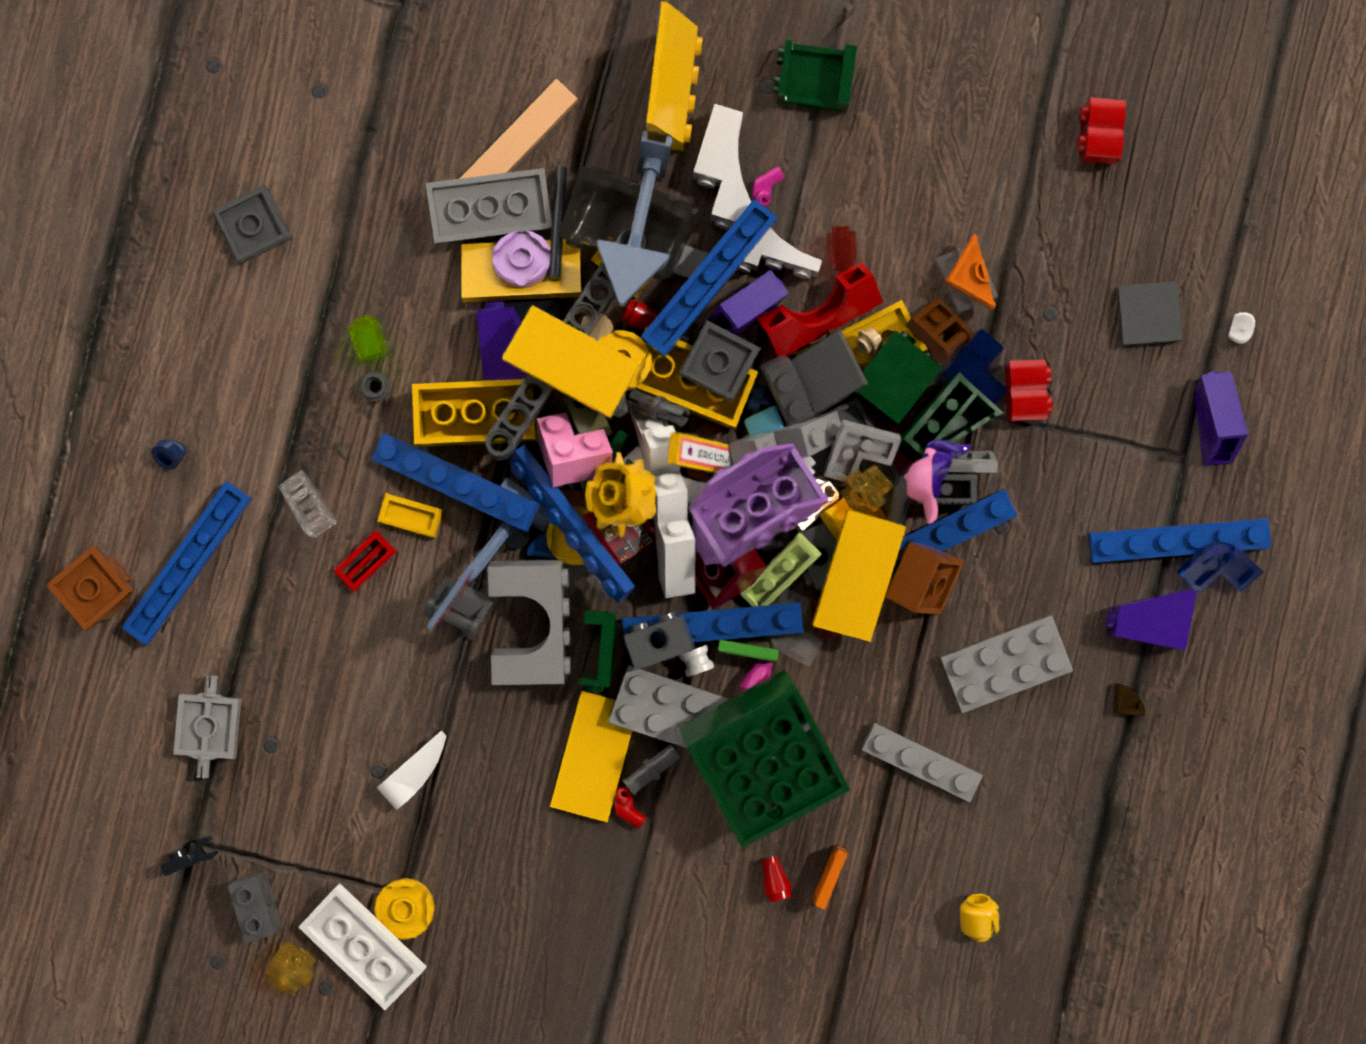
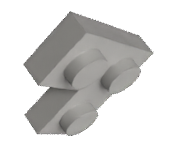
[823,420,901,484]

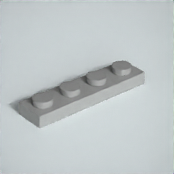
[861,723,983,802]

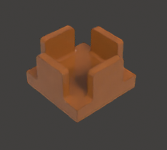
[46,546,135,631]

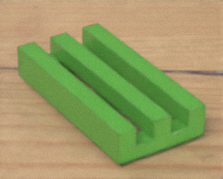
[717,640,779,662]

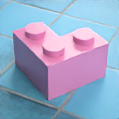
[537,413,612,487]

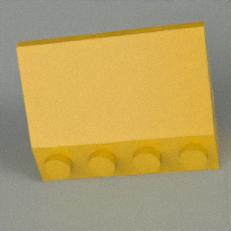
[646,2,703,151]

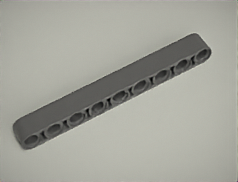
[486,229,645,461]

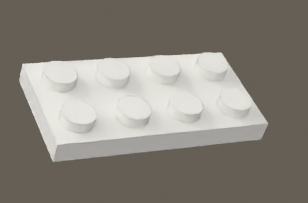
[299,883,427,1010]

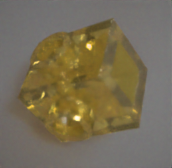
[840,464,894,513]
[263,940,316,996]

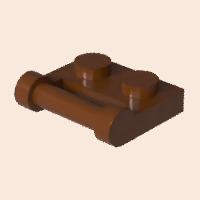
[905,298,973,363]

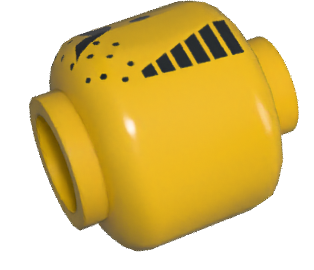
[960,894,999,942]

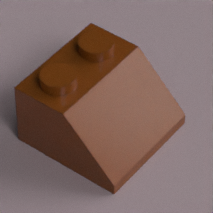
[885,542,965,614]

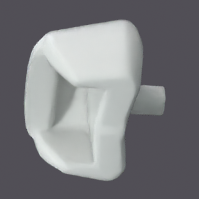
[1228,312,1255,344]

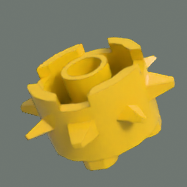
[585,452,656,537]

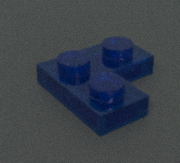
[942,328,1008,405]

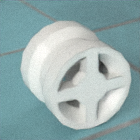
[679,645,714,677]

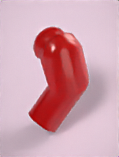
[613,787,647,829]

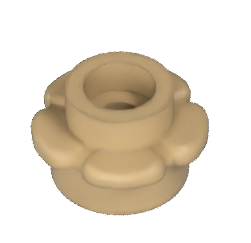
[856,327,883,355]

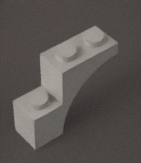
[728,410,841,465]

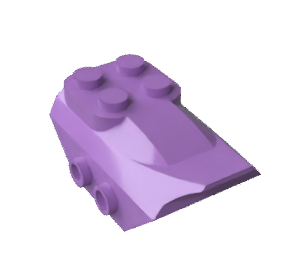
[688,443,830,566]

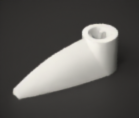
[377,730,446,810]

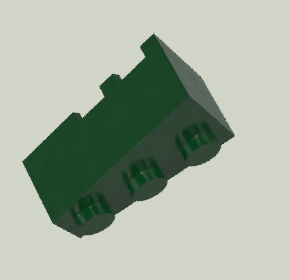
[898,373,1003,463]

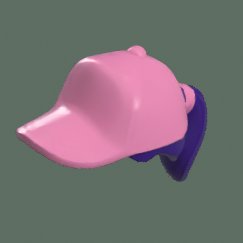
[904,440,971,524]

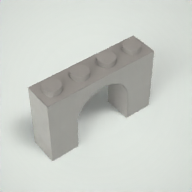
[488,560,571,685]

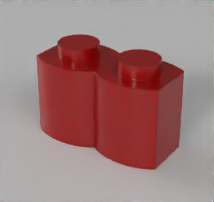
[1076,97,1126,165]
[1005,360,1053,422]

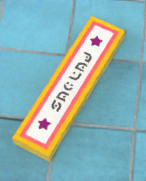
[667,432,734,473]

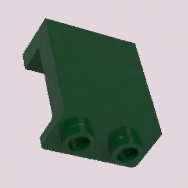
[773,38,857,113]
[853,330,943,426]
[579,610,618,692]

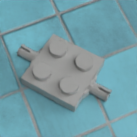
[173,675,242,778]

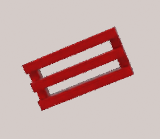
[333,530,398,592]

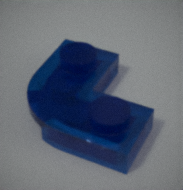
[1176,542,1264,594]

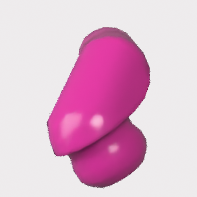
[751,166,785,207]

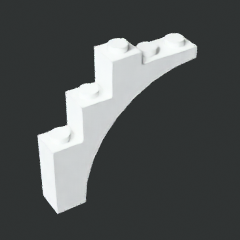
[693,104,822,279]
[630,408,695,598]

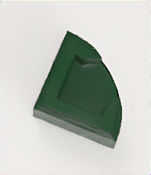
[610,430,629,461]

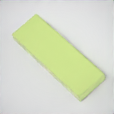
[740,533,822,607]

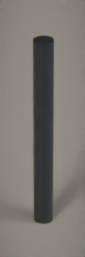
[549,166,567,281]

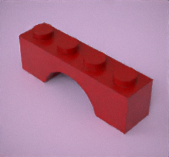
[757,262,883,357]

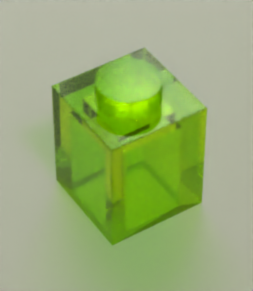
[347,315,392,364]

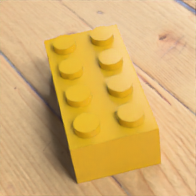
[632,327,758,431]
[412,379,537,447]

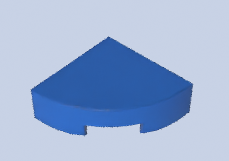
[527,532,557,559]

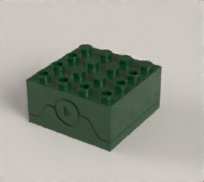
[678,669,850,849]

